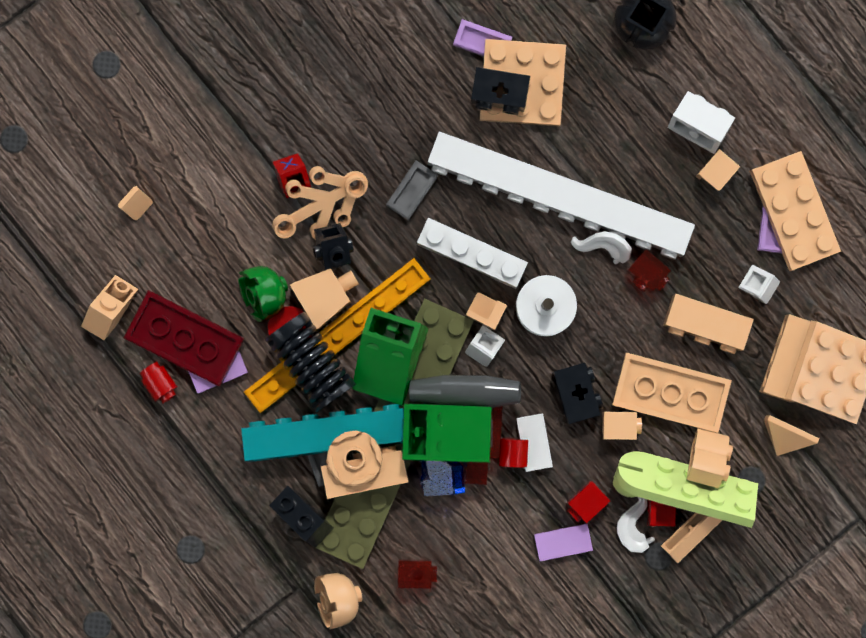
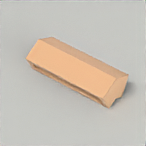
[661,513,722,563]

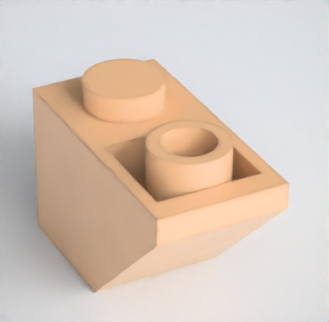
[81,275,138,340]

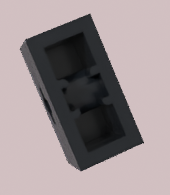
[471,67,530,115]
[552,363,603,424]
[269,486,334,548]

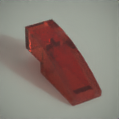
[464,406,503,485]

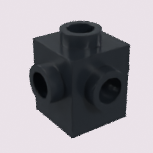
[312,223,354,270]

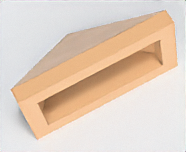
[764,415,820,456]

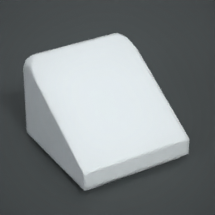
[738,265,780,304]
[465,325,505,367]

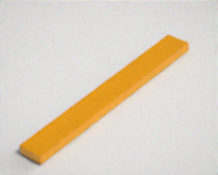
[244,258,431,413]

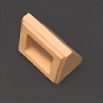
[118,186,153,220]

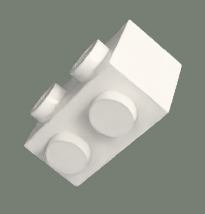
[667,91,735,154]

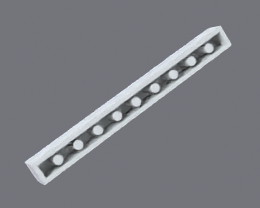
[428,132,695,260]

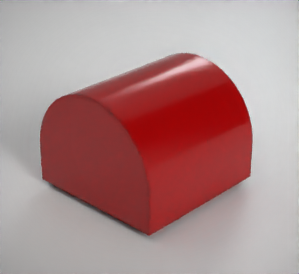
[499,438,528,467]

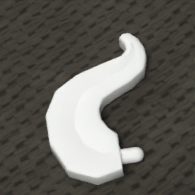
[571,231,632,264]
[617,497,655,553]

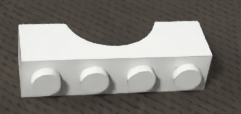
[417,218,528,289]

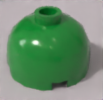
[238,266,288,322]

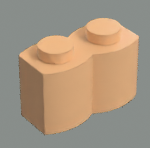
[687,428,733,488]

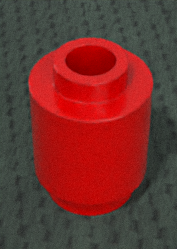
[139,362,178,404]

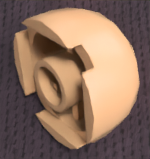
[314,573,362,629]

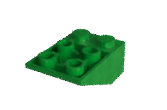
[352,308,429,406]
[402,404,492,462]

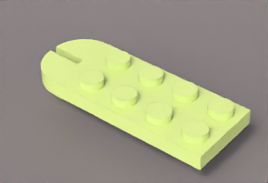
[613,451,758,528]

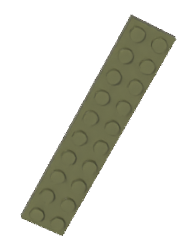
[316,298,474,569]

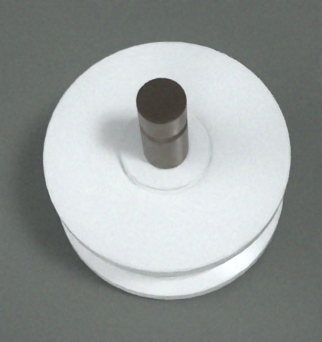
[516,275,577,336]

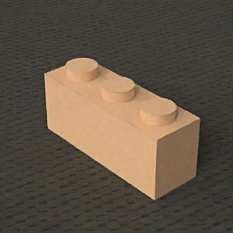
[663,294,754,354]
[759,314,811,403]
[321,445,409,499]

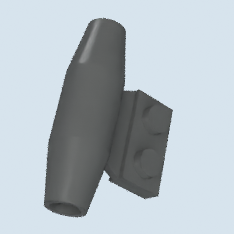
[409,375,521,447]

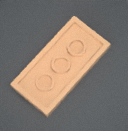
[750,151,841,272]
[612,352,732,433]

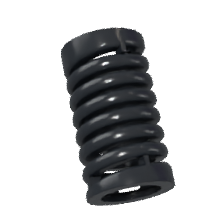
[265,312,356,413]

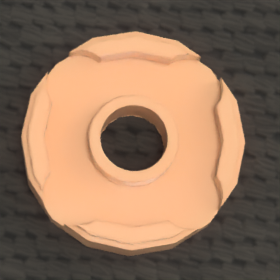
[327,431,383,486]

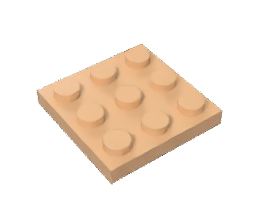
[479,39,566,126]
[785,320,866,424]

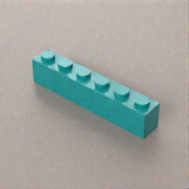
[241,404,404,462]

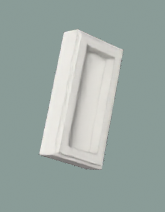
[516,413,553,472]

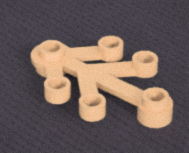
[272,166,368,240]

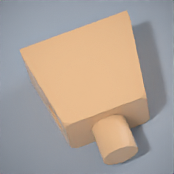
[290,269,359,330]

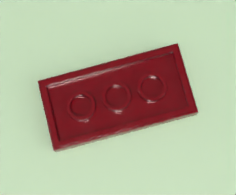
[124,290,245,387]

